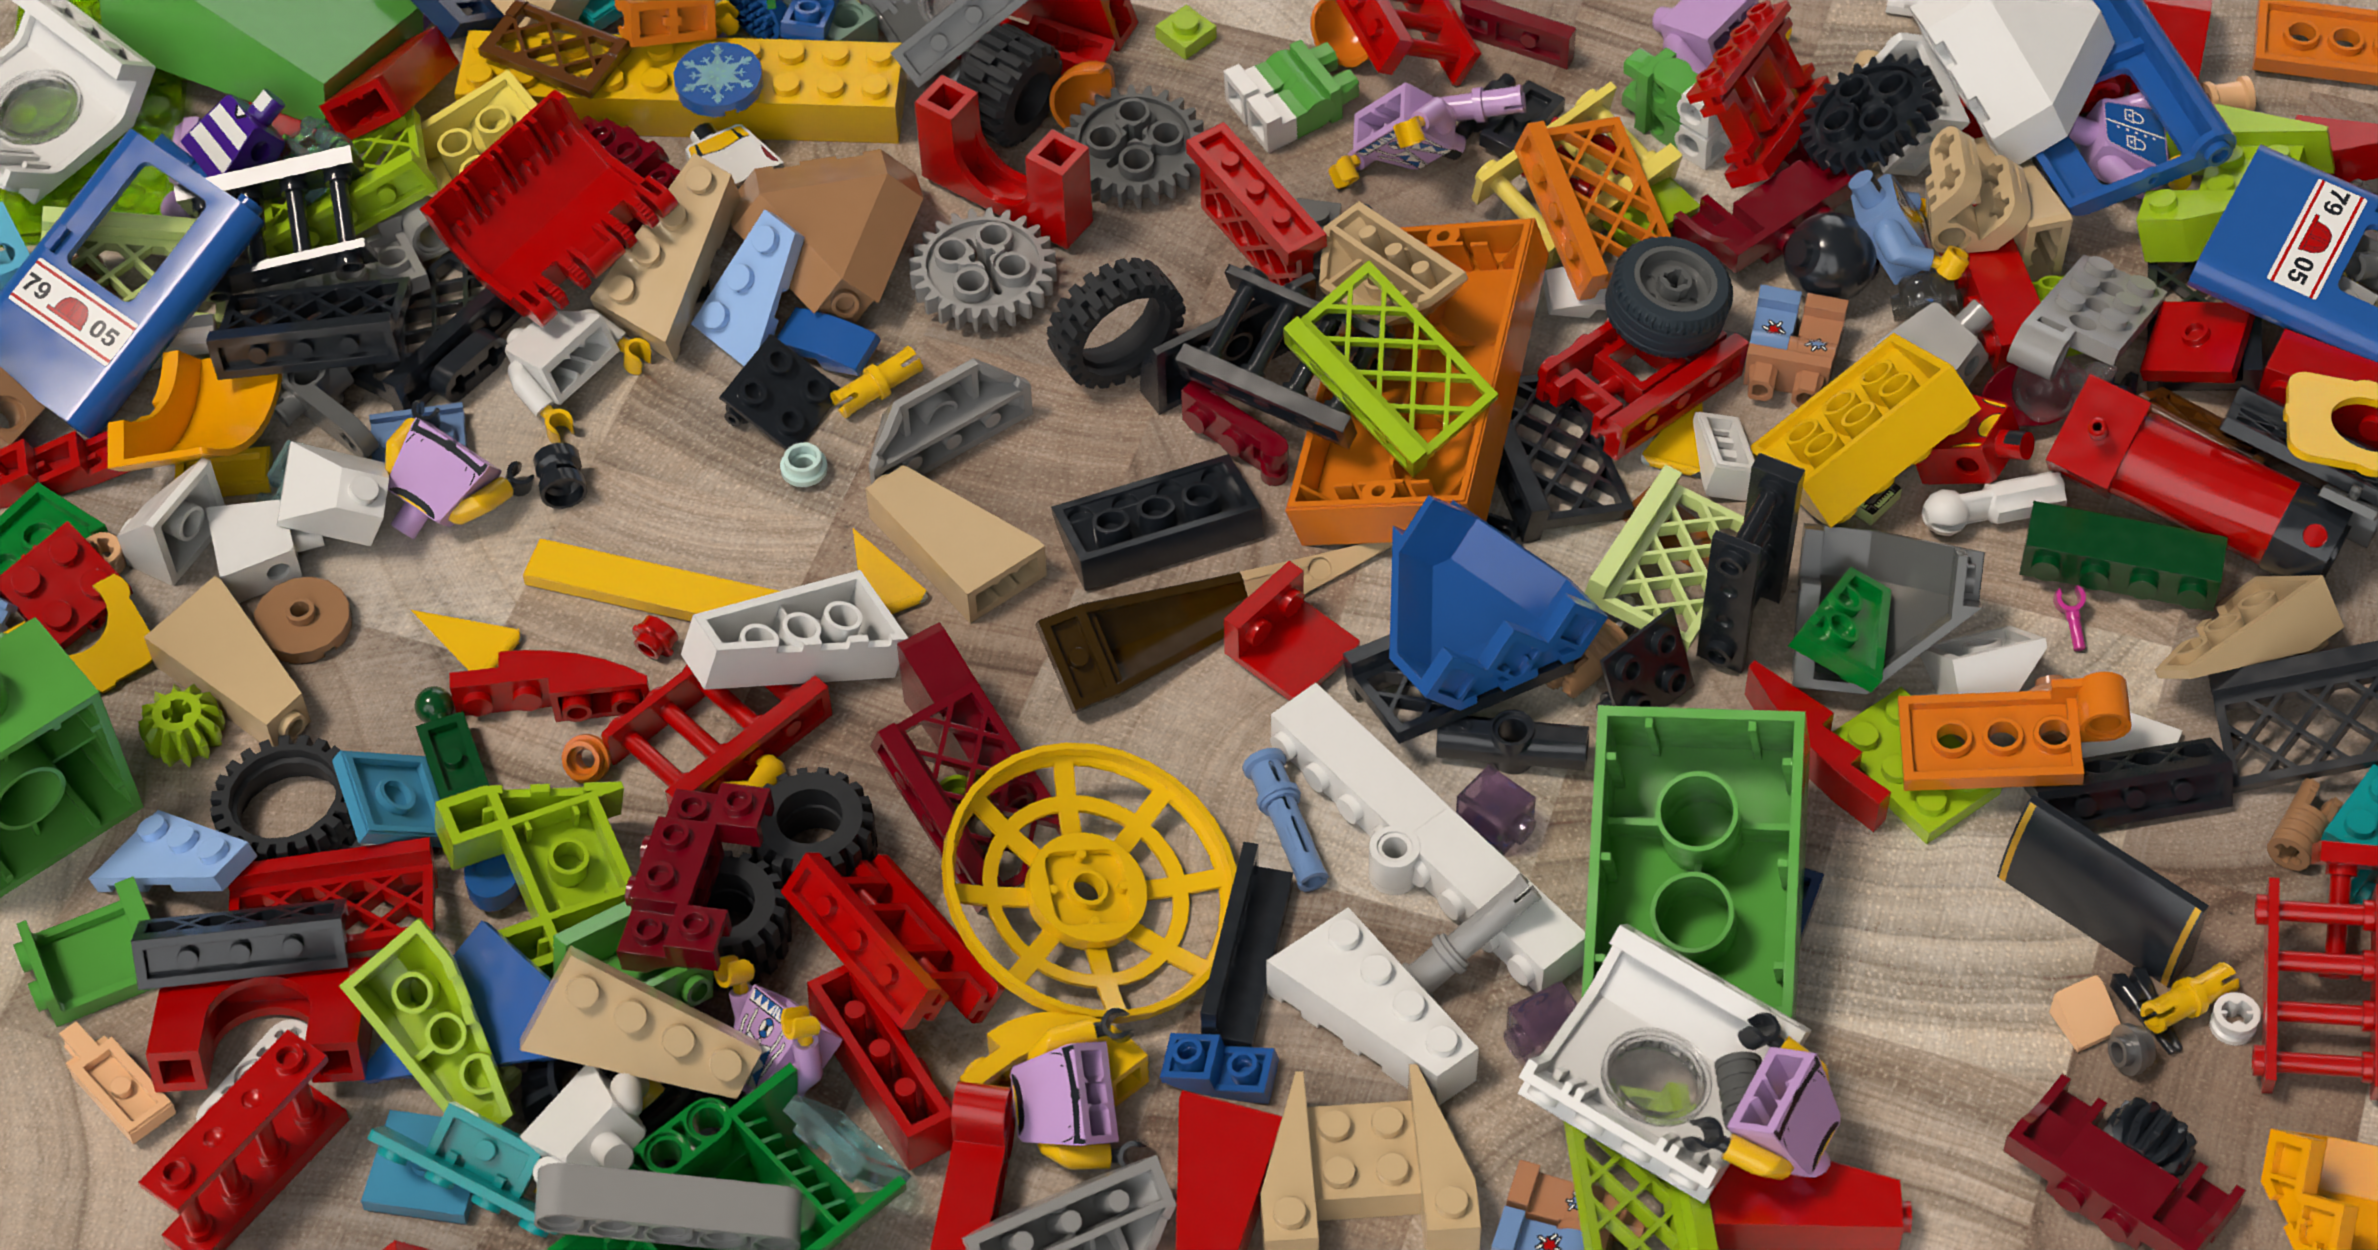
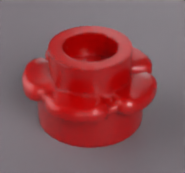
[632,615,678,659]

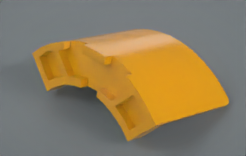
[108,350,283,471]

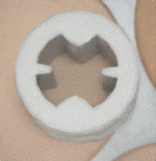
[2209,992,2261,1046]

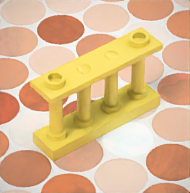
[1471,81,1683,270]

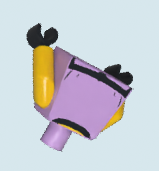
[385,400,534,539]
[1010,1008,1149,1170]
[1682,1013,1841,1179]

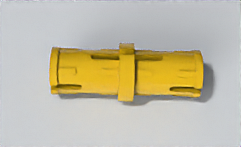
[830,346,924,418]
[2140,962,2239,1033]

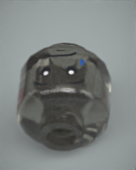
[1890,270,1960,322]

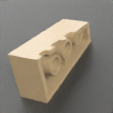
[590,153,740,363]
[520,945,762,1099]

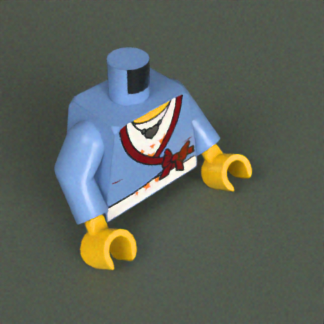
[1848,170,1969,285]

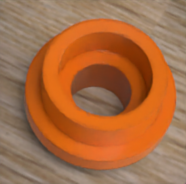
[562,734,611,784]

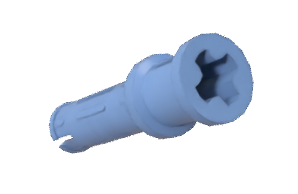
[1242,748,1329,892]

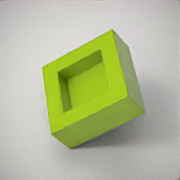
[1155,4,1217,60]

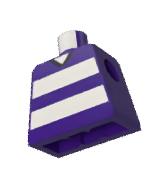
[180,89,286,177]

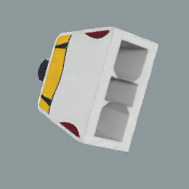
[685,123,784,189]

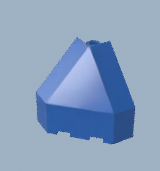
[1389,495,1608,711]

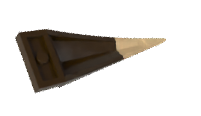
[1035,542,1392,714]

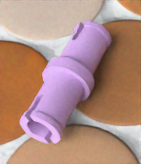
[1435,84,1526,123]

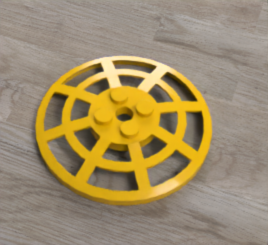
[941,742,1237,1024]

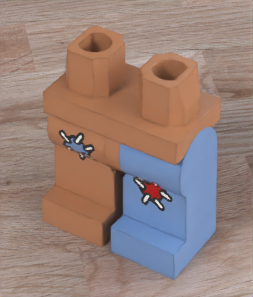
[1743,284,1849,408]
[1491,1159,1648,1250]

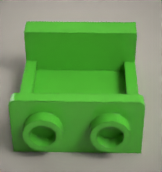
[13,876,155,1027]
[553,901,713,1007]

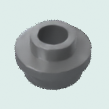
[2108,1023,2156,1076]

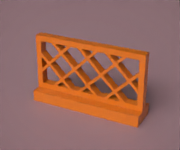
[1514,116,1672,301]

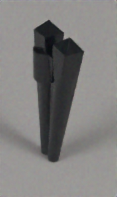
[2110,967,2183,1055]

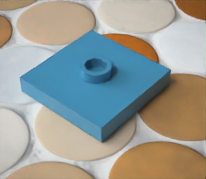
[332,750,443,848]
[361,1110,474,1225]

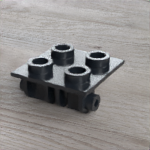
[719,334,840,450]
[1596,607,1695,711]

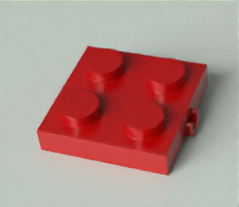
[0,521,133,650]

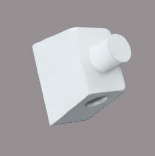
[206,500,325,603]

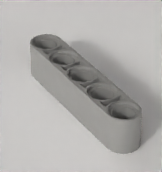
[534,1163,802,1250]

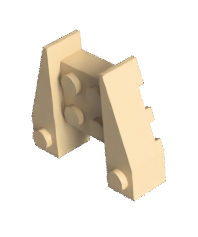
[1261,1064,1481,1250]

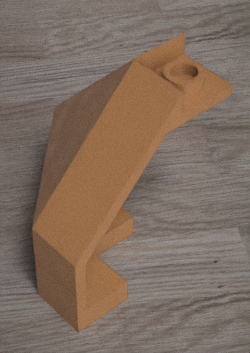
[731,149,923,324]

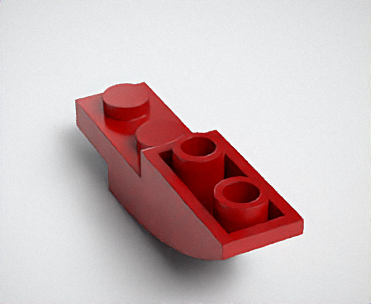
[449,650,650,722]

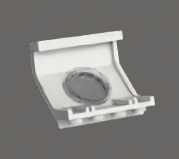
[0,0,156,205]
[1518,924,1812,1203]

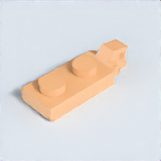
[59,1021,176,1144]

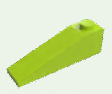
[340,918,515,1125]

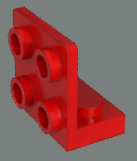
[1224,561,1360,701]

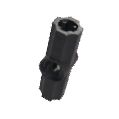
[1436,709,1590,774]

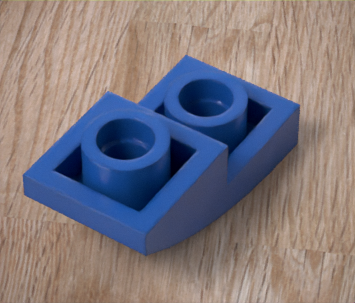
[781,0,839,41]
[777,307,881,376]
[1160,1033,1279,1104]

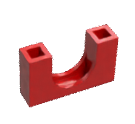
[915,74,1093,249]
[146,957,373,1092]

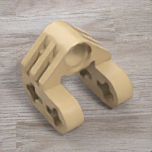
[1925,126,2031,254]

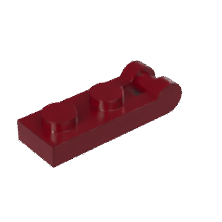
[1460,0,1576,70]
[1181,380,1288,486]

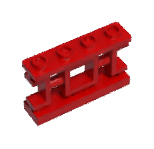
[1686,0,1831,189]
[1535,318,1749,461]
[781,852,1005,1030]

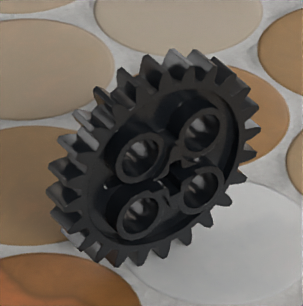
[1799,53,1943,176]

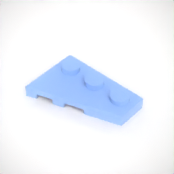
[691,209,805,366]
[88,810,257,892]

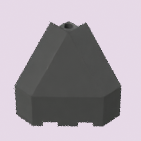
[1791,523,1985,694]

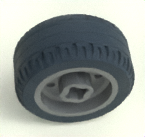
[1605,236,1733,359]

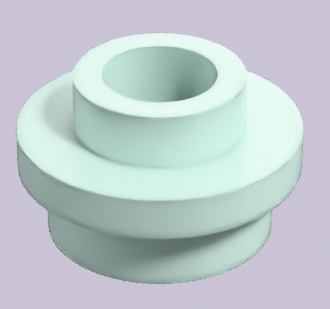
[780,442,828,487]

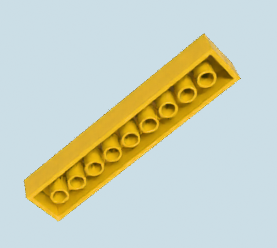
[454,30,907,144]

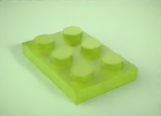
[1833,686,2002,845]

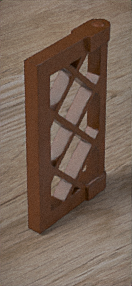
[478,0,632,99]
[2138,387,2282,468]

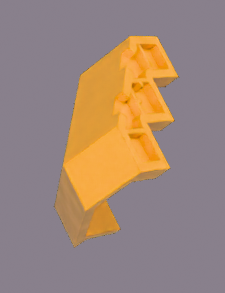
[2261,1128,2378,1250]

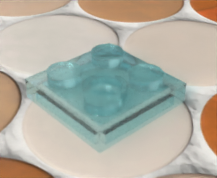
[783,1094,912,1191]

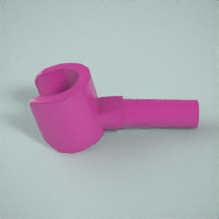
[2053,585,2086,651]

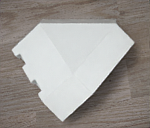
[1909,0,2115,165]

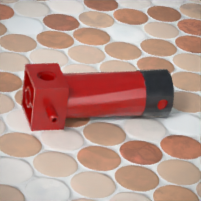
[2045,374,2354,578]

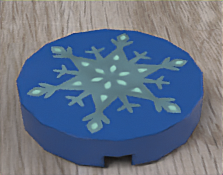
[673,42,763,117]

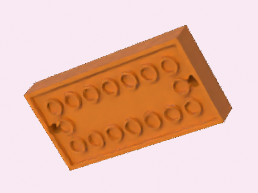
[1285,218,1549,546]

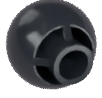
[1784,212,1880,300]

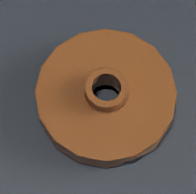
[254,577,352,664]

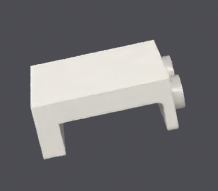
[1862,33,1970,176]

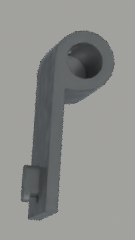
[2319,483,2378,548]

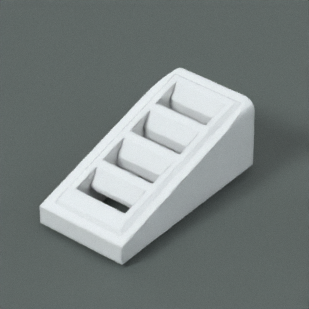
[1693,412,1755,501]

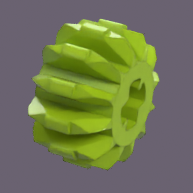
[138,683,225,768]

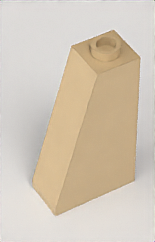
[1974,136,2073,282]
[865,465,1047,623]
[144,576,311,747]

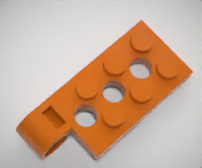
[2252,0,2378,86]
[1898,672,2132,791]

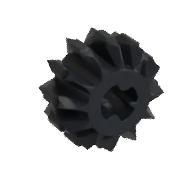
[2103,1097,2197,1178]

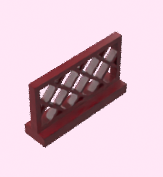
[870,679,1061,914]

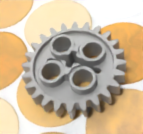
[909,207,1057,333]

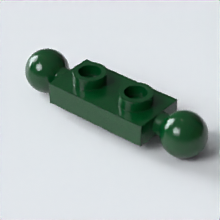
[414,686,489,800]

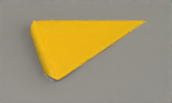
[1641,403,1703,478]
[853,528,928,614]
[410,610,522,670]

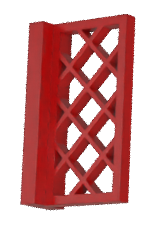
[1186,122,1327,286]
[228,837,438,953]

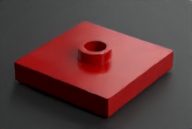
[2140,301,2255,383]

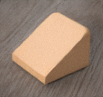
[2049,975,2121,1053]

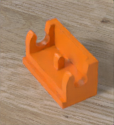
[615,0,717,47]

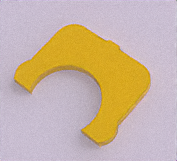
[2283,372,2378,477]
[3,573,152,694]

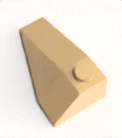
[2155,575,2344,679]

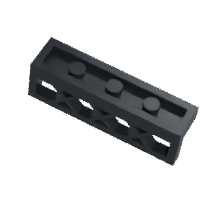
[2023,737,2233,830]
[1200,842,1293,1047]
[131,898,350,990]

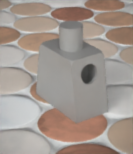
[1874,299,1993,387]

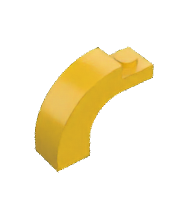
[959,1011,1149,1107]

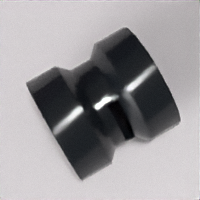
[533,443,588,509]

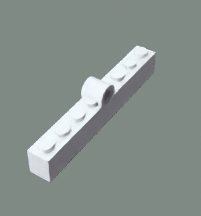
[1270,683,1585,997]

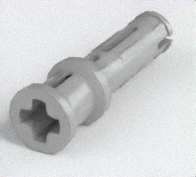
[1402,873,1542,998]

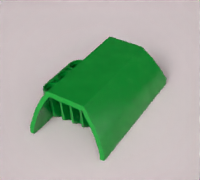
[546,1062,907,1250]

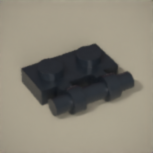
[1455,73,1565,157]

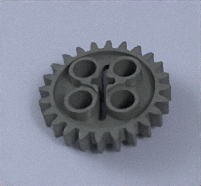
[1064,85,1204,209]

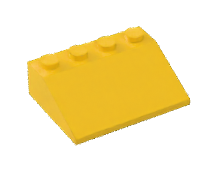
[1750,333,1981,528]

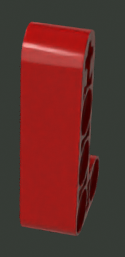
[930,1081,1016,1250]

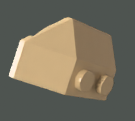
[1319,201,1468,326]

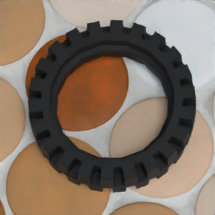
[1047,257,1186,389]
[210,735,357,862]

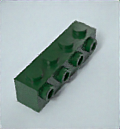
[2019,501,2228,611]

